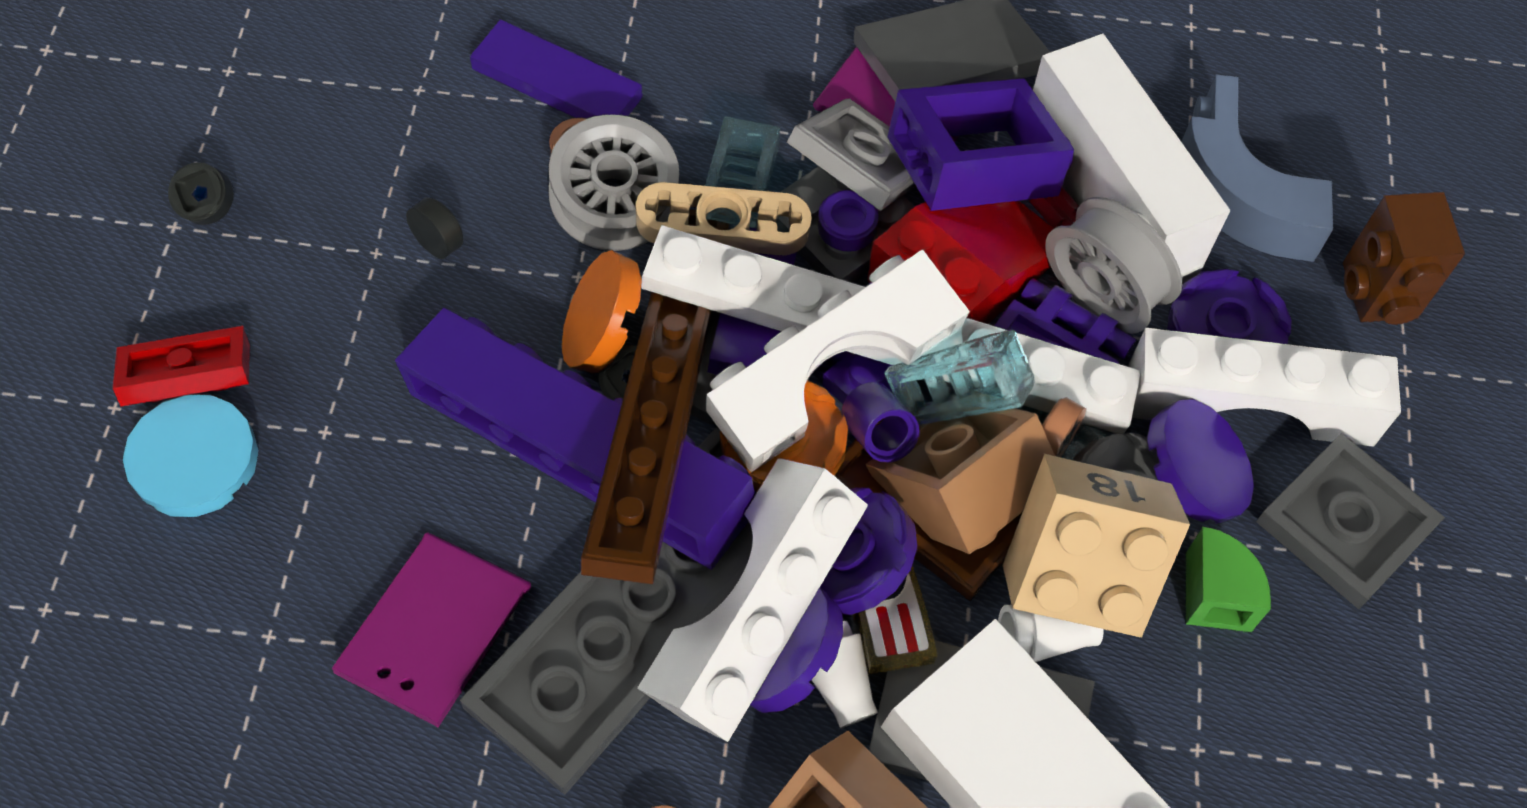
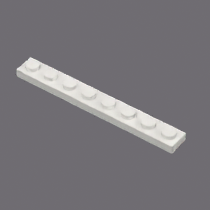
[641,225,1141,434]

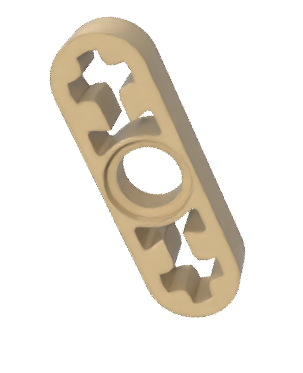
[636,182,812,255]

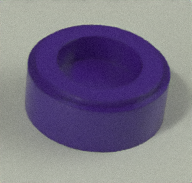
[818,190,878,252]

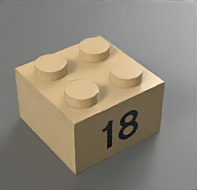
[1003,454,1190,638]

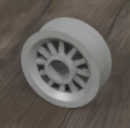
[549,115,679,251]
[1045,197,1182,334]

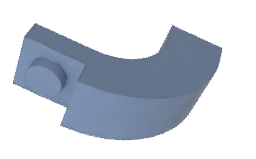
[1181,74,1333,262]

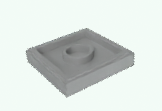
[787,98,916,211]

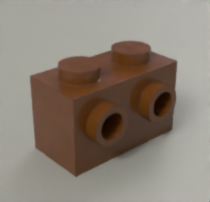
[1342,192,1465,325]

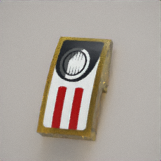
[852,565,938,674]

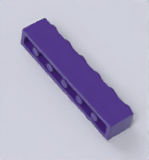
[395,308,755,570]

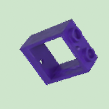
[887,78,1074,211]

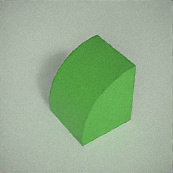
[1186,527,1271,632]

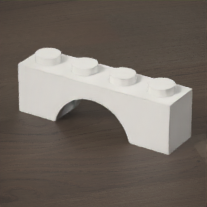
[706,249,970,473]
[1129,328,1401,447]
[637,458,868,742]

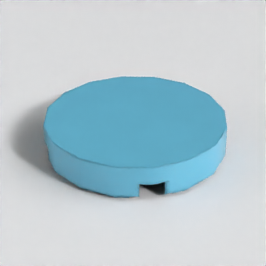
[123,395,259,517]

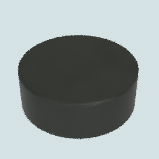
[406,198,463,259]

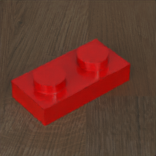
[113,326,250,407]

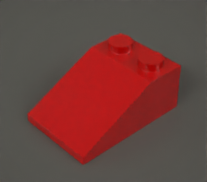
[867,201,1054,324]

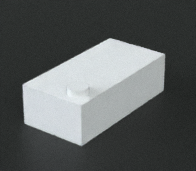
[1033,34,1230,284]
[881,619,1170,808]

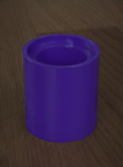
[841,382,919,462]

